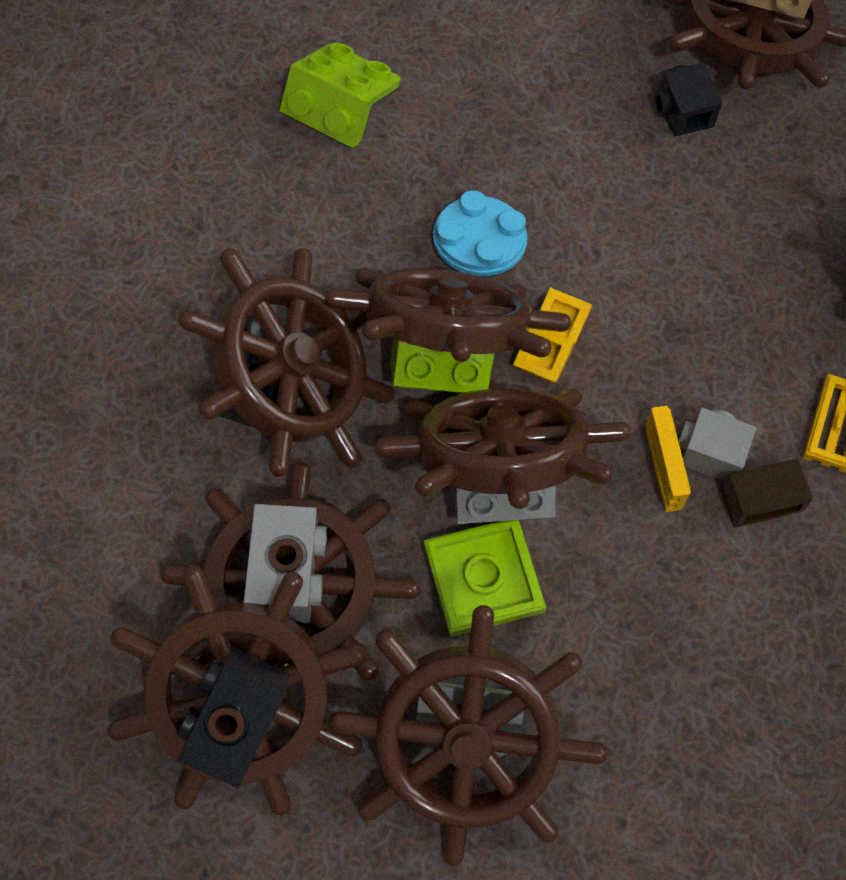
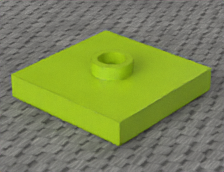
[423,520,546,637]

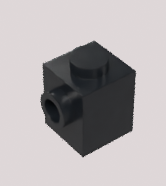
[654,62,722,137]

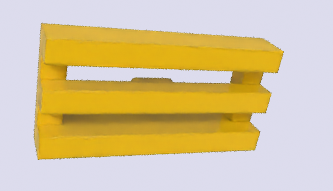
[802,374,846,473]
[644,406,691,512]

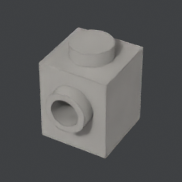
[678,407,757,481]

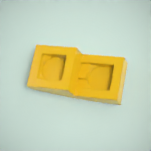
[513,287,592,385]

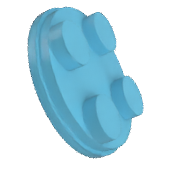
[433,190,527,276]

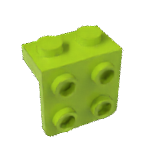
[279,43,401,148]

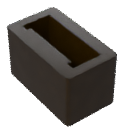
[720,458,813,528]

